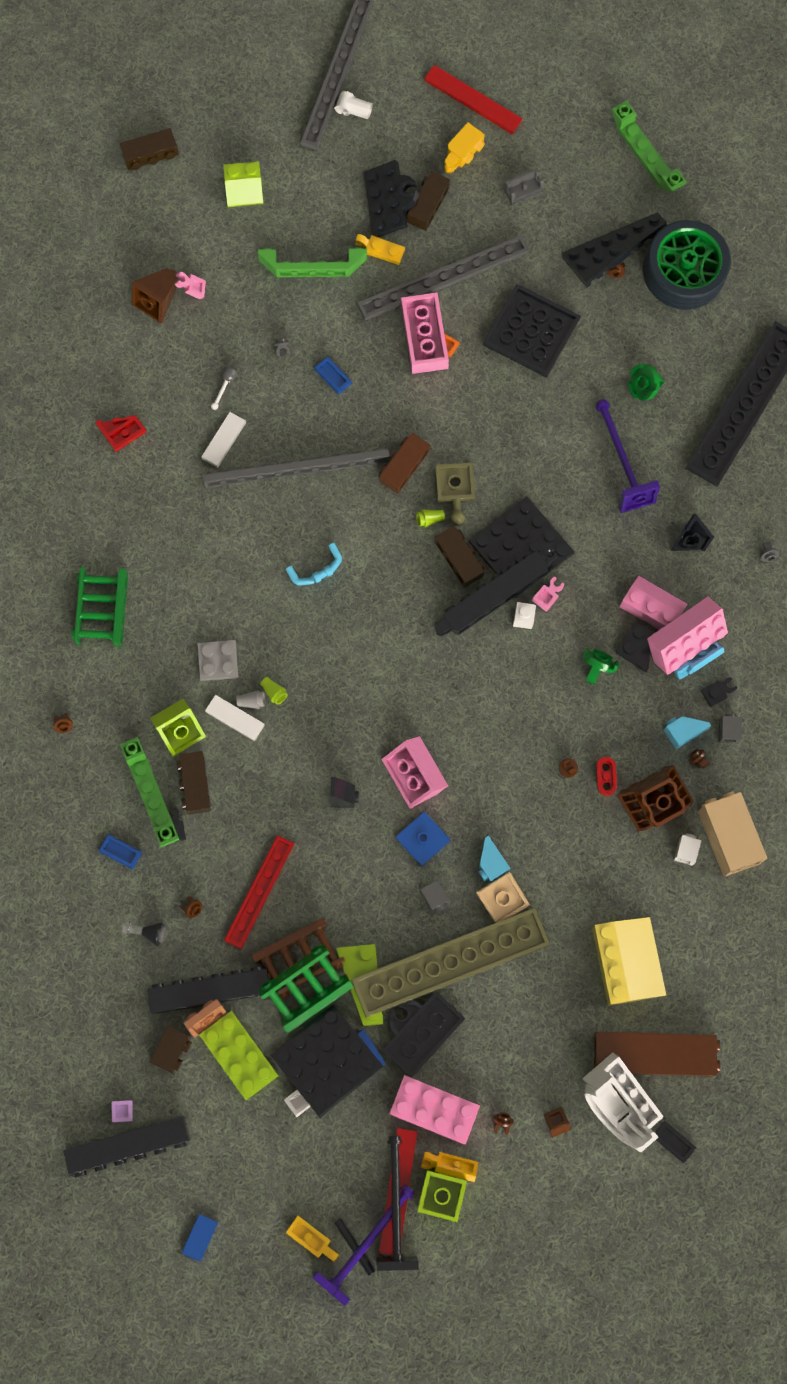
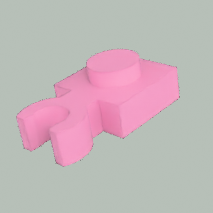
[175,272,206,299]
[532,577,564,612]

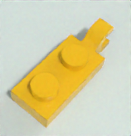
[355,234,405,265]
[421,1152,479,1182]
[286,1216,339,1262]

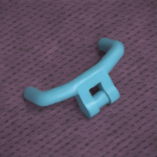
[285,542,342,586]

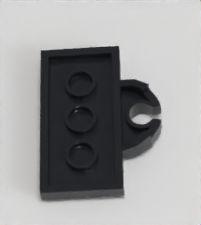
[364,160,419,238]
[382,992,466,1078]

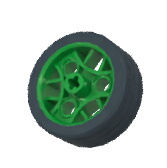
[643,220,731,310]

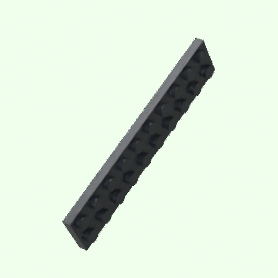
[685,321,787,487]

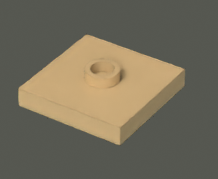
[476,871,530,923]

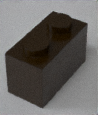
[150,1026,192,1074]

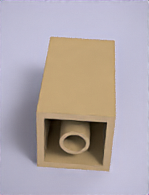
[698,791,767,877]

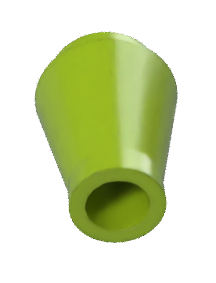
[416,509,445,528]
[260,677,288,705]

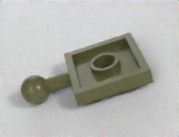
[435,463,475,525]

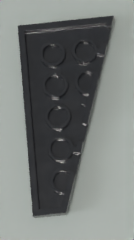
[562,212,667,288]

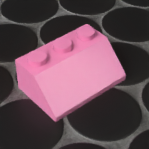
[620,576,688,630]
[382,736,448,809]

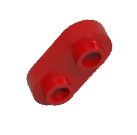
[596,757,617,796]

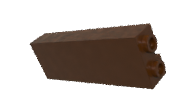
[594,1032,721,1077]

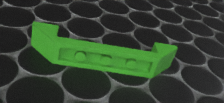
[612,100,687,192]
[258,247,367,277]
[120,737,179,847]

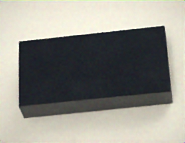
[655,1121,697,1164]

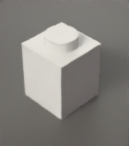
[513,602,536,629]
[674,834,701,866]

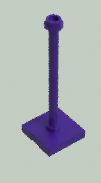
[596,399,660,513]
[313,1185,415,1306]

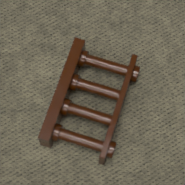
[252,918,346,999]

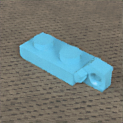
[674,642,724,680]

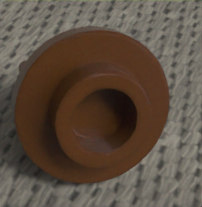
[607,262,625,278]
[53,713,73,733]
[688,749,709,769]
[559,758,578,778]
[180,896,202,918]
[493,1113,514,1135]

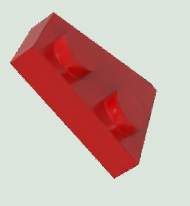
[95,415,146,452]

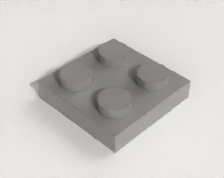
[197,640,239,681]

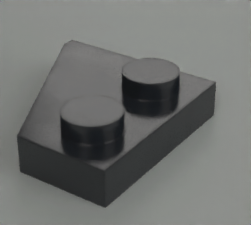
[615,621,652,672]

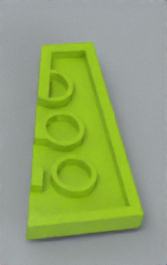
[336,944,383,1026]

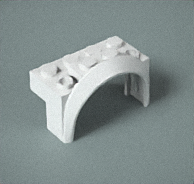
[582,1053,663,1152]

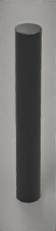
[334,1219,375,1276]

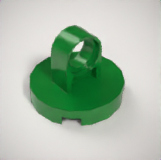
[628,364,664,401]
[581,648,619,685]

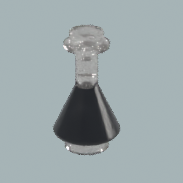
[122,920,168,946]

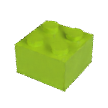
[417,1171,467,1222]

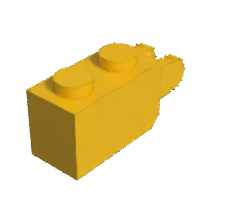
[444,122,485,173]

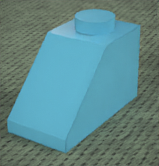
[663,716,711,750]
[478,836,510,883]

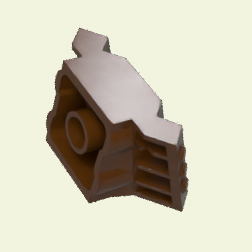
[617,765,694,832]

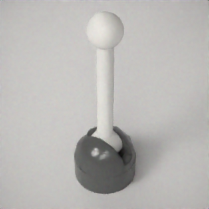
[211,367,238,410]

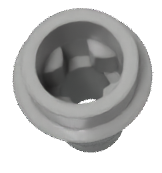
[236,690,266,709]

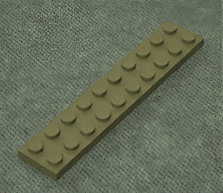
[351,908,550,1018]

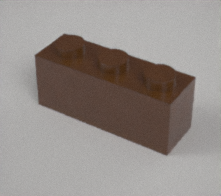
[379,433,430,493]

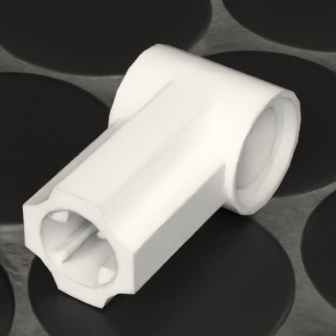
[335,91,373,119]

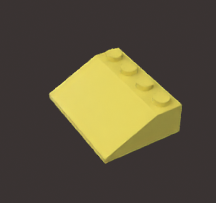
[592,917,666,1006]

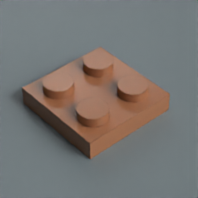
[184,999,227,1037]

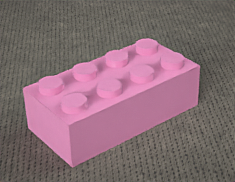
[401,293,449,374]
[647,597,728,675]
[389,1075,480,1145]

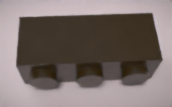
[119,128,179,170]
[406,171,450,231]
[435,526,485,588]
[176,751,211,815]

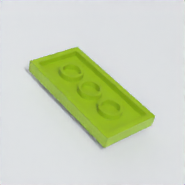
[199,1011,278,1100]

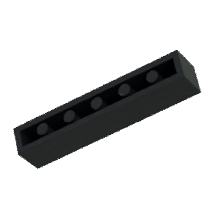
[147,966,269,1014]
[63,1116,190,1178]

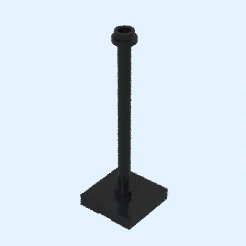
[376,1136,419,1271]

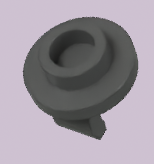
[272,338,291,356]
[760,541,779,562]

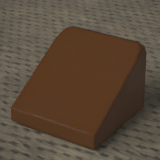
[543,1107,571,1137]

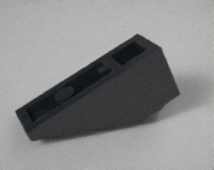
[330,777,359,808]

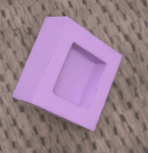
[112,1100,133,1122]

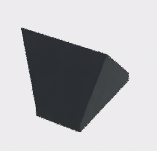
[671,514,714,552]

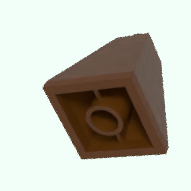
[131,268,179,323]

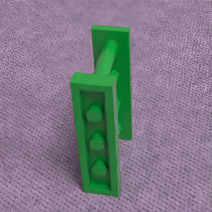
[71,567,128,647]
[258,944,354,1033]

